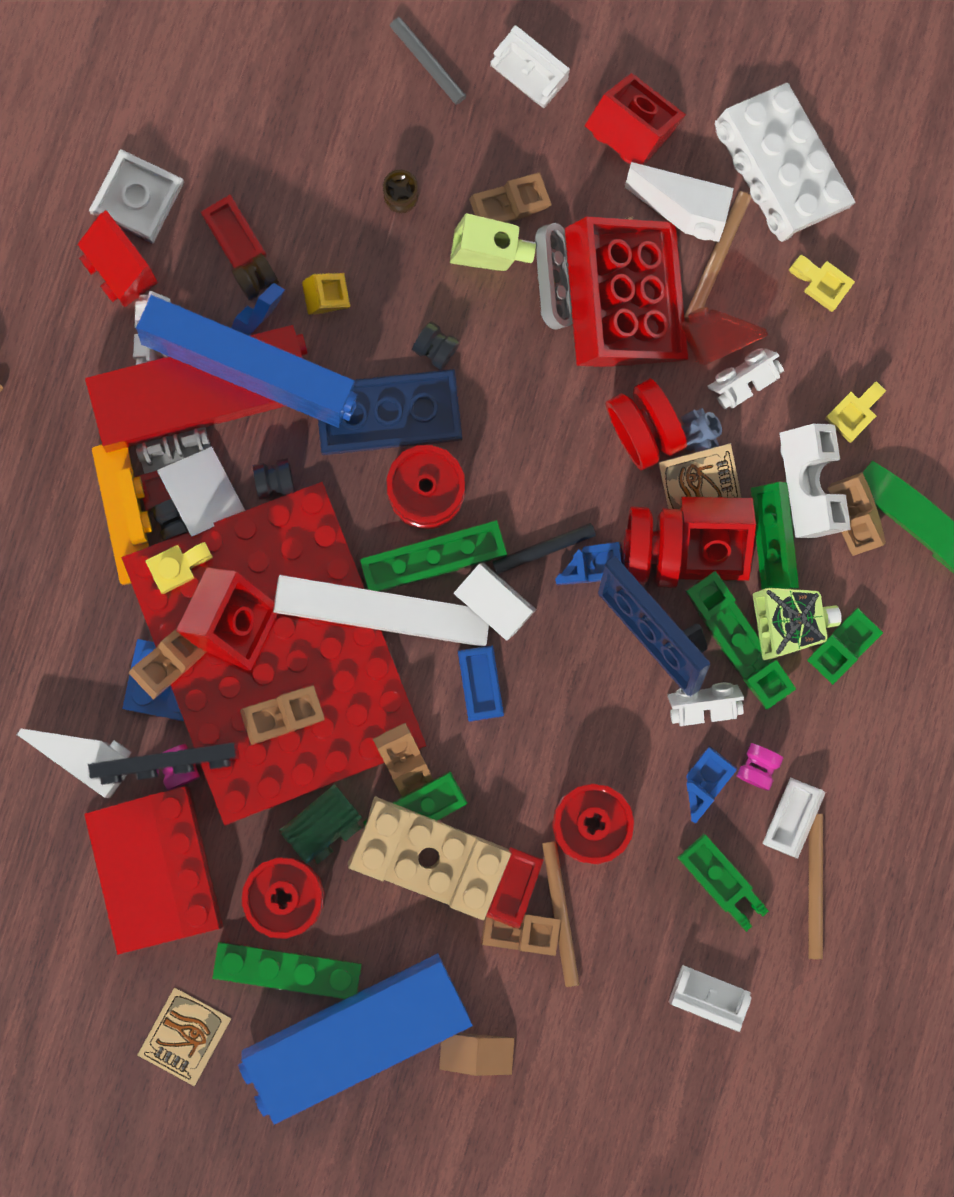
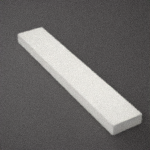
[273,575,489,647]

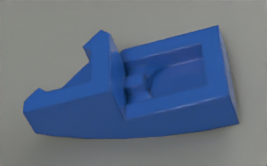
[231,283,285,336]
[555,542,624,585]
[687,746,737,824]

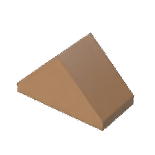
[439,1033,514,1076]

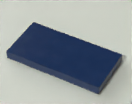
[318,369,462,455]
[598,556,711,697]

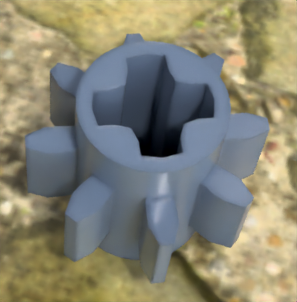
[681,408,722,452]

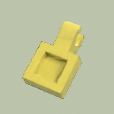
[789,255,855,312]
[825,381,886,443]
[145,542,213,594]

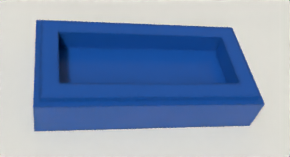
[458,645,504,722]

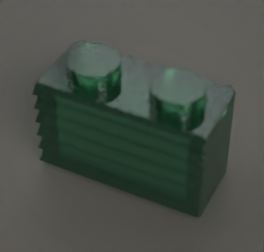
[279,784,363,865]

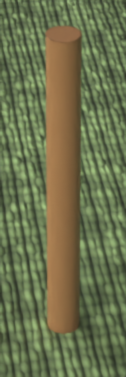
[684,191,752,323]
[808,814,823,959]
[542,841,580,987]

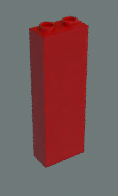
[85,325,308,453]

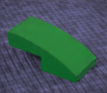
[807,607,883,685]

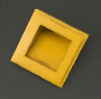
[302,273,350,315]

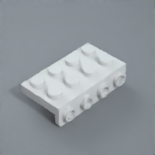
[715,82,855,242]

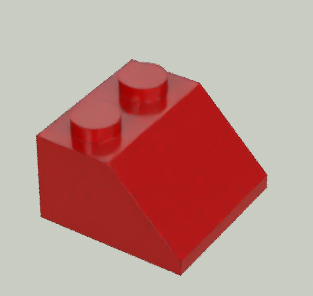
[584,73,686,165]
[77,210,158,308]
[679,497,756,581]
[176,568,278,670]

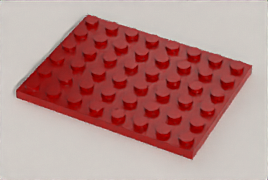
[121,482,427,826]

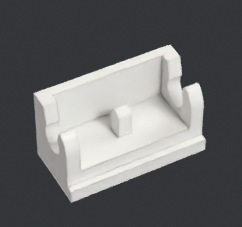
[491,25,570,108]
[454,563,537,641]
[668,965,752,1032]

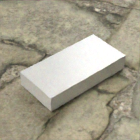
[762,777,826,859]

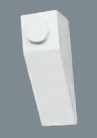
[625,162,734,242]
[17,729,132,798]

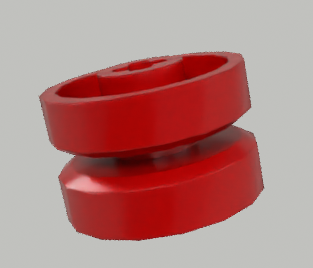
[605,378,687,471]
[387,445,465,529]
[623,506,683,588]
[552,784,634,864]
[242,858,325,939]

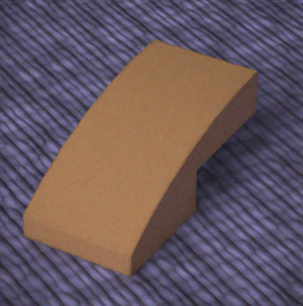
[469,172,551,223]
[827,472,886,556]
[129,629,206,699]
[240,685,325,745]
[373,723,434,797]
[481,914,561,956]

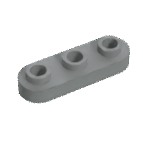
[535,223,573,330]

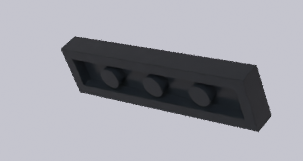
[88,743,240,785]

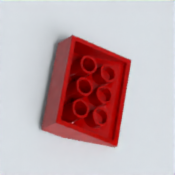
[565,216,688,367]
[84,786,223,955]

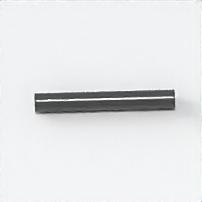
[390,17,466,105]

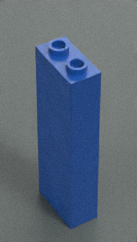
[136,295,358,428]
[238,953,473,1125]

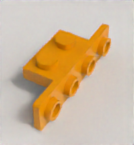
[92,445,152,585]

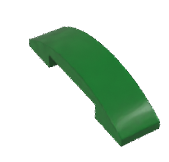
[863,461,954,574]
[686,571,796,710]

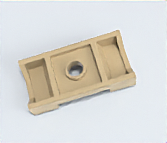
[347,797,511,921]

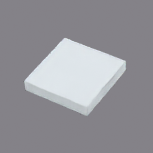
[89,149,184,243]

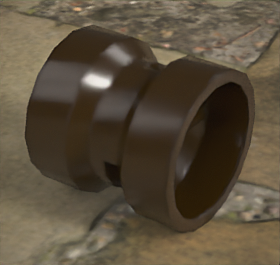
[383,170,418,213]
[231,253,280,301]

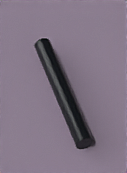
[492,523,596,575]

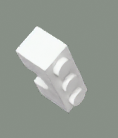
[780,423,851,538]

